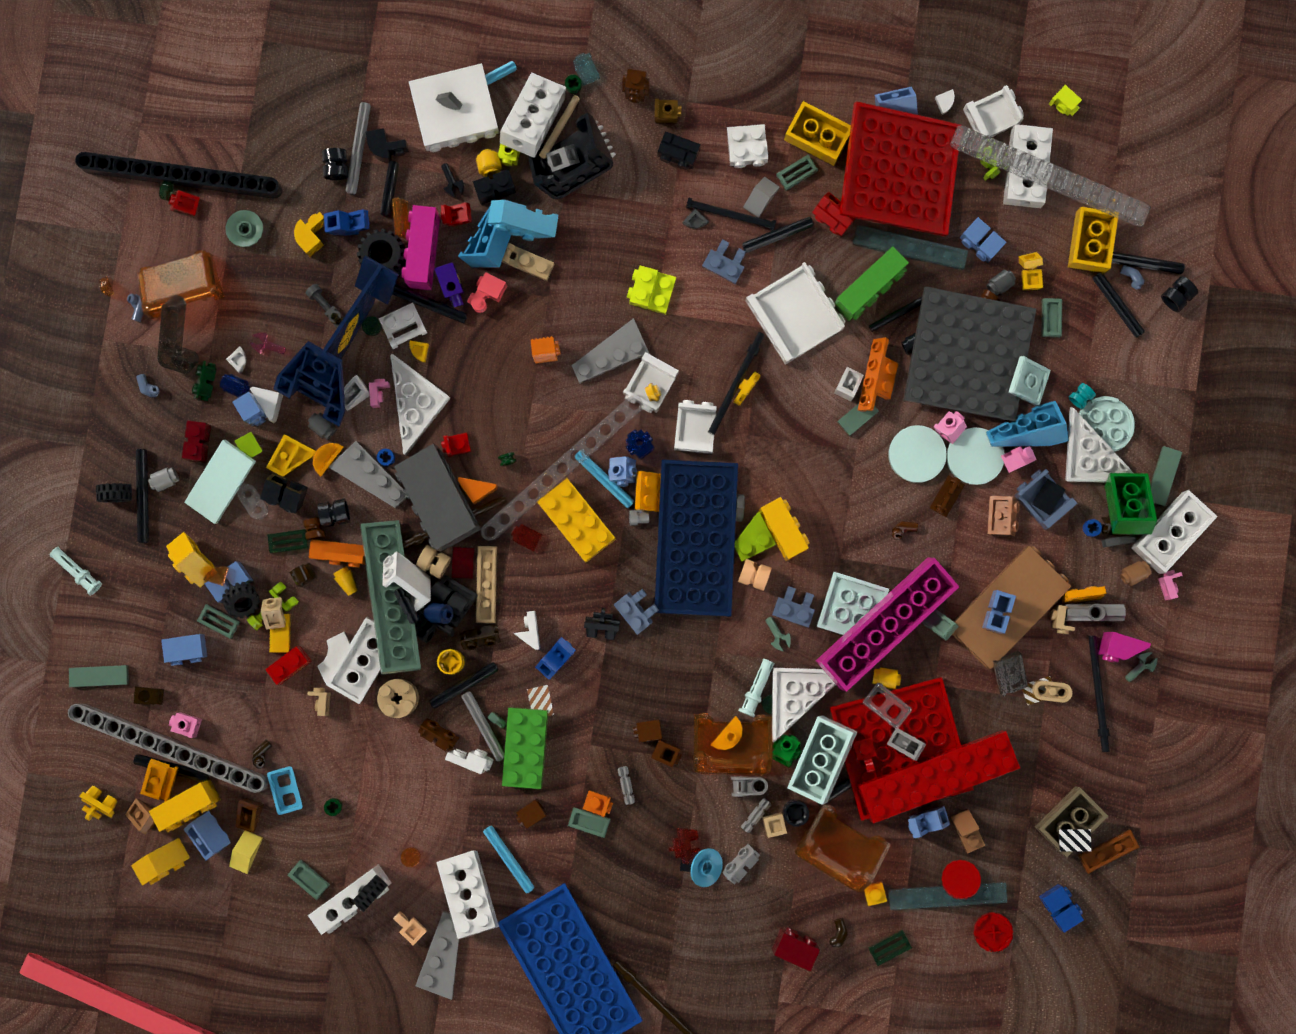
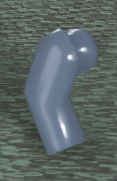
[1120,264,1144,290]
[127,294,145,322]
[136,374,159,397]

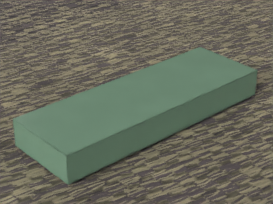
[1150,446,1182,507]
[69,665,129,687]

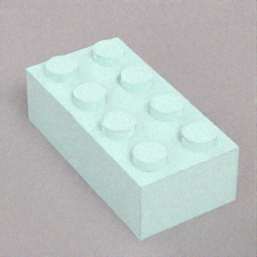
[787,716,857,805]

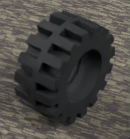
[96,483,132,503]
[222,582,260,619]
[352,875,388,912]

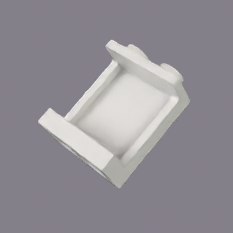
[963,85,1024,143]
[623,352,679,413]
[674,400,717,454]
[383,551,431,611]

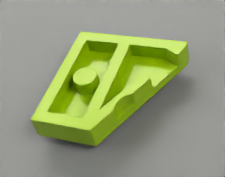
[734,512,776,562]

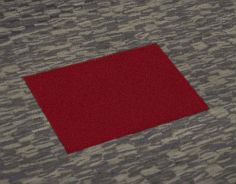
[452,547,474,579]

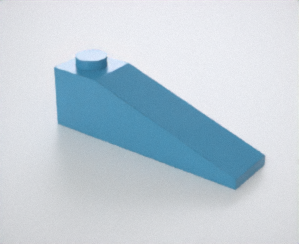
[986,401,1069,447]

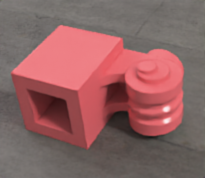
[467,272,507,313]

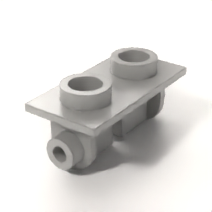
[722,844,760,884]

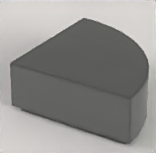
[435,92,463,110]
[682,209,709,229]
[736,494,745,522]

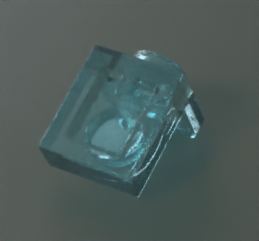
[573,53,600,86]

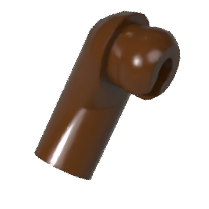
[891,521,918,540]

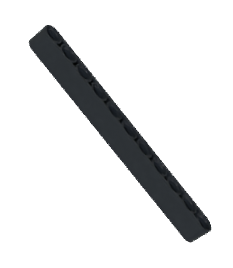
[75,152,283,199]

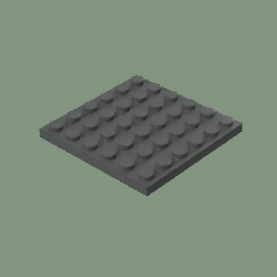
[903,287,1036,422]

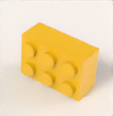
[784,101,851,166]
[1068,207,1119,273]
[758,497,810,561]
[149,780,221,832]

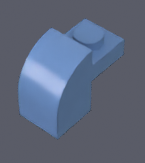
[908,806,950,838]

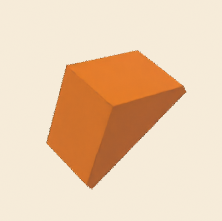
[458,477,498,505]

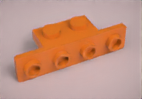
[858,337,898,412]
[309,539,366,568]

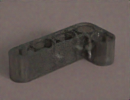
[157,295,199,374]

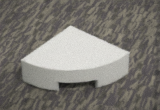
[935,89,955,115]
[226,346,246,374]

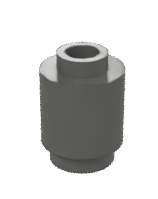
[986,269,1016,296]
[308,413,337,440]

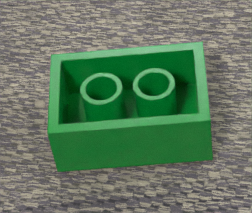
[1105,473,1157,534]

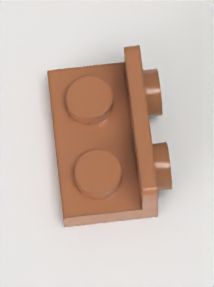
[987,496,1020,536]

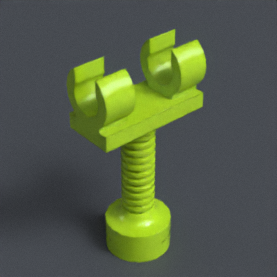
[247,582,299,631]

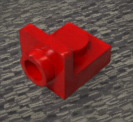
[168,190,200,216]
[441,433,471,457]

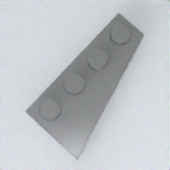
[572,318,649,384]
[329,441,407,508]
[416,911,459,1000]

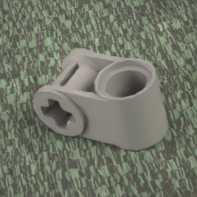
[731,776,768,797]

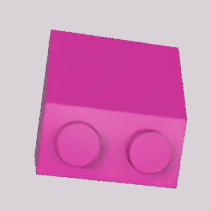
[1098,632,1151,663]

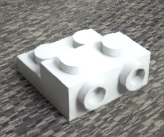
[727,124,768,168]
[445,749,493,774]

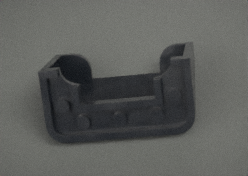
[528,112,613,199]

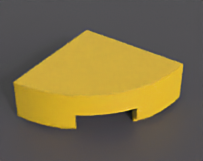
[409,340,429,363]

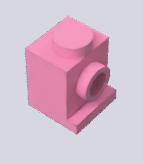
[934,411,967,444]
[1001,446,1037,473]
[169,712,202,738]

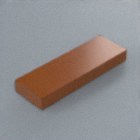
[1078,829,1140,874]

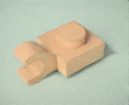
[393,911,427,945]

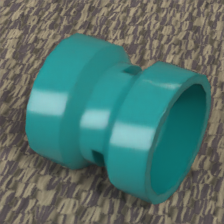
[1068,383,1096,410]

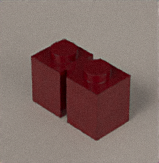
[182,420,212,463]

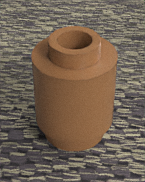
[1120,561,1151,586]

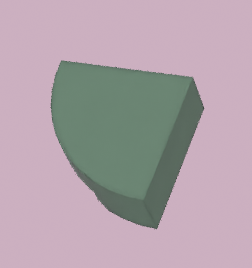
[488,711,507,729]

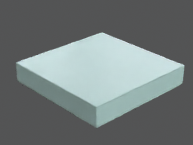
[1009,356,1051,406]

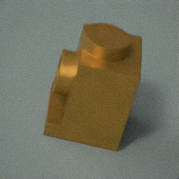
[655,99,681,123]

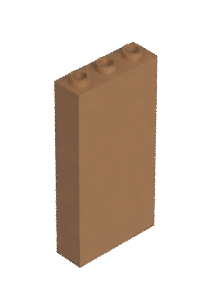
[952,546,1071,669]

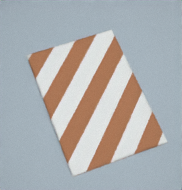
[527,685,554,716]

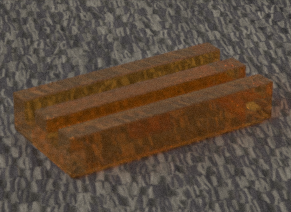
[392,198,410,239]

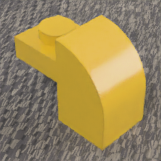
[294,212,324,257]

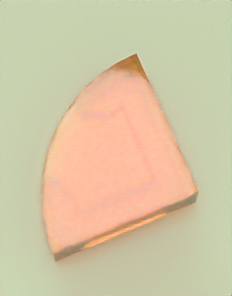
[99,276,114,296]
[204,566,229,586]

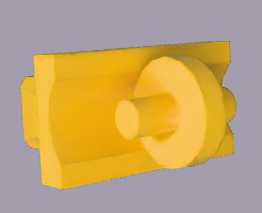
[79,786,117,821]

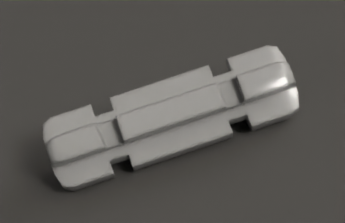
[618,766,635,805]
[741,798,771,833]

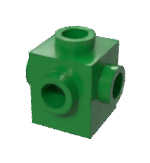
[772,734,802,768]

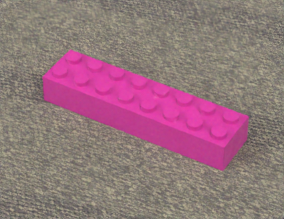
[816,557,959,692]

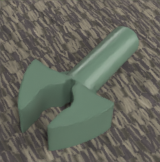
[765,617,791,651]
[1125,652,1157,682]

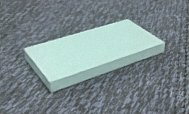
[184,440,256,524]

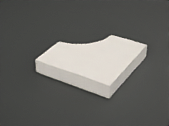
[317,632,350,683]

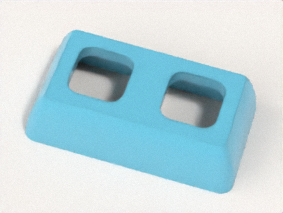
[267,766,303,815]

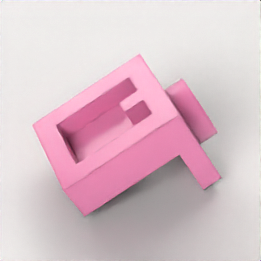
[369,379,390,408]
[1158,570,1183,600]

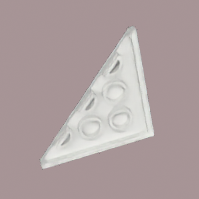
[390,354,450,455]
[1065,407,1133,482]
[772,668,836,742]

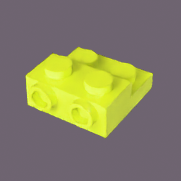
[627,265,676,314]

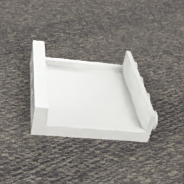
[408,63,499,152]
[746,262,845,365]

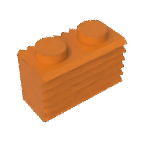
[531,336,561,364]

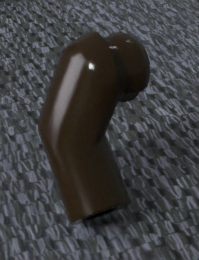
[253,739,272,769]
[830,918,848,948]

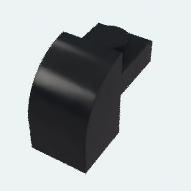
[365,128,409,163]

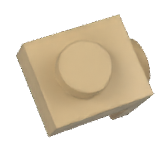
[1050,605,1075,635]

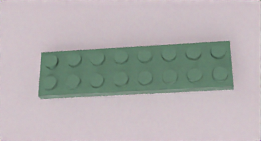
[360,520,421,674]

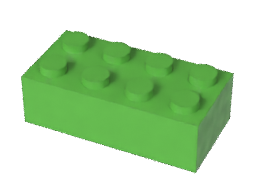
[834,246,909,322]
[502,707,549,789]

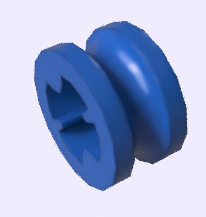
[377,448,395,466]
[1083,519,1102,537]

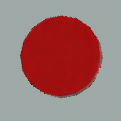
[941,860,981,900]
[973,912,1013,952]

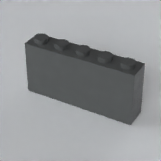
[394,444,481,552]

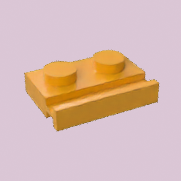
[635,471,661,512]
[1061,586,1107,605]
[140,759,178,802]

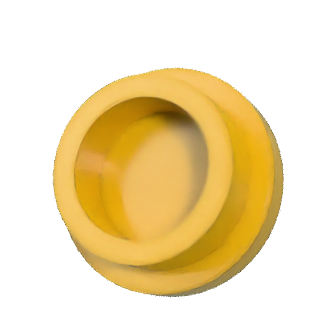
[645,383,661,401]

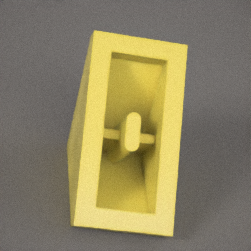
[229,830,263,874]

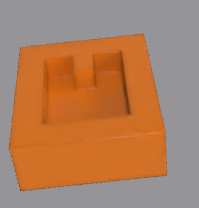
[583,790,613,817]

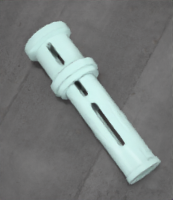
[50,547,102,595]
[738,658,775,718]

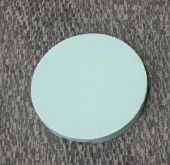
[1079,396,1135,452]
[888,425,947,483]
[947,428,1005,485]

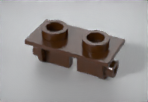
[930,475,965,517]
[418,718,460,752]

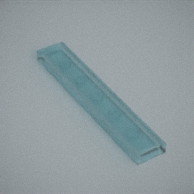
[852,225,968,270]
[888,882,1007,910]

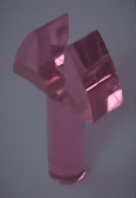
[250,333,286,354]

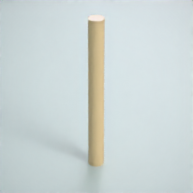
[539,95,580,159]

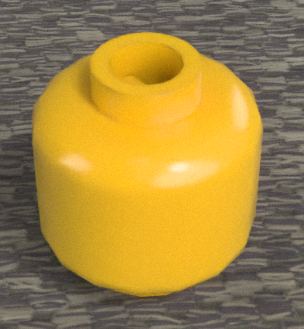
[476,149,502,179]

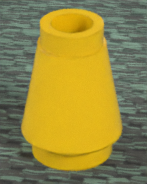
[333,566,358,596]

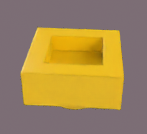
[1018,252,1043,270]
[1021,269,1043,290]
[863,882,887,906]

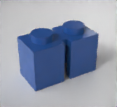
[1039,884,1084,933]

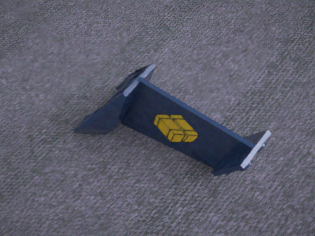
[273,255,399,427]

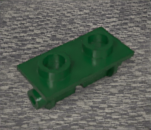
[192,361,217,401]

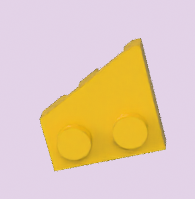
[266,434,316,477]

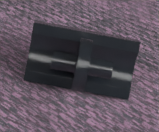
[584,607,620,640]

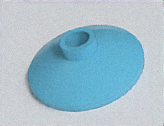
[691,848,723,887]

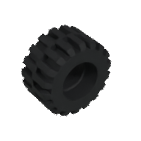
[357,229,406,275]

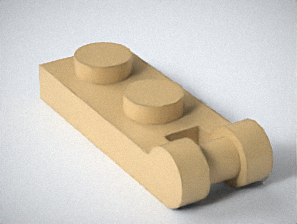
[502,243,555,281]

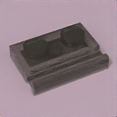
[993,651,1028,697]

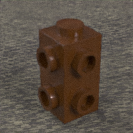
[622,69,650,103]

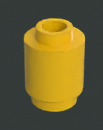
[872,667,901,689]

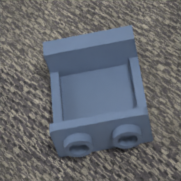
[1014,469,1077,530]

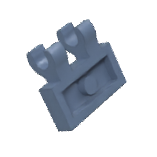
[702,239,746,284]
[772,586,815,628]
[614,589,659,635]

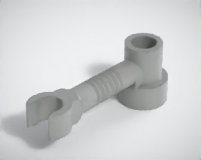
[629,475,649,526]

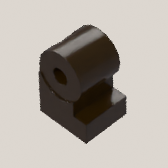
[289,563,318,587]
[133,686,164,705]

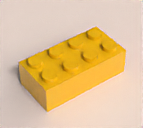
[537,478,616,563]

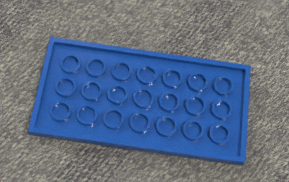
[498,883,643,1034]

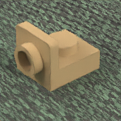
[261,597,286,629]
[308,688,331,716]

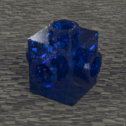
[625,429,655,461]

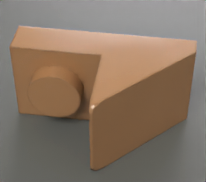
[125,798,155,834]
[951,809,985,854]

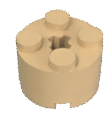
[377,679,419,718]

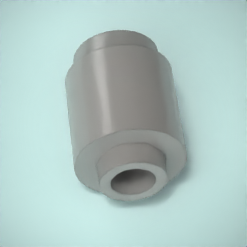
[148,467,179,492]

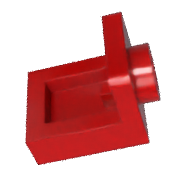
[441,202,472,227]

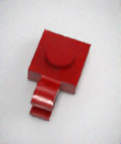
[853,737,877,773]

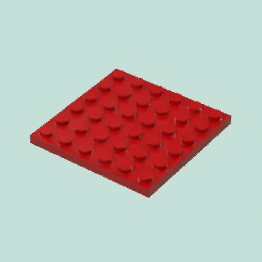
[839,101,962,237]
[829,677,974,821]

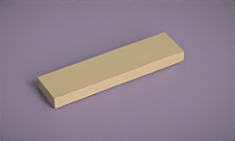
[476,546,497,623]

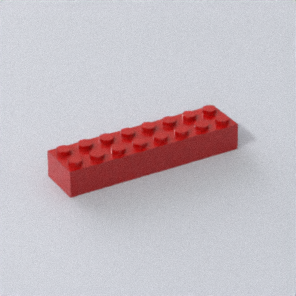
[857,730,1020,824]

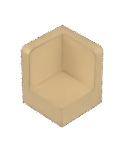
[762,812,787,838]

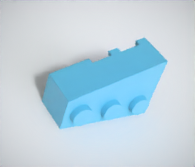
[488,200,558,241]

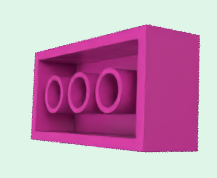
[402,205,440,291]

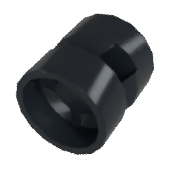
[322,148,348,181]
[1161,276,1198,312]
[318,498,350,528]
[782,799,809,827]

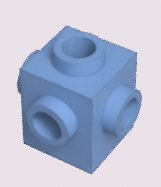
[608,456,637,487]

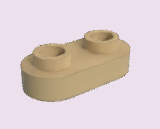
[1032,680,1072,703]

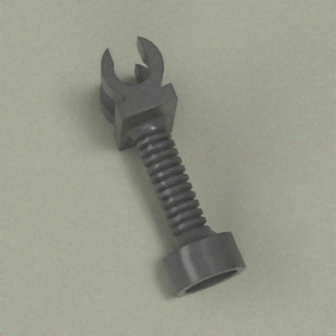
[306,284,344,328]

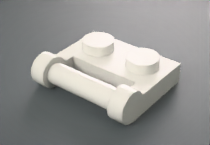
[379,303,427,349]

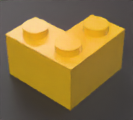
[166,532,218,587]
[131,838,190,886]

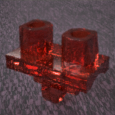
[668,828,701,865]

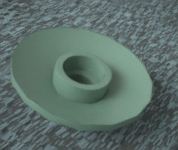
[225,210,263,247]

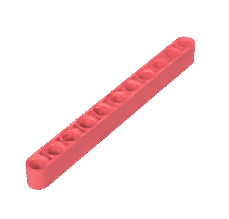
[20,953,215,1034]

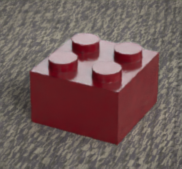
[772,927,820,972]

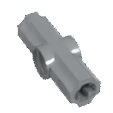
[1065,604,1126,622]

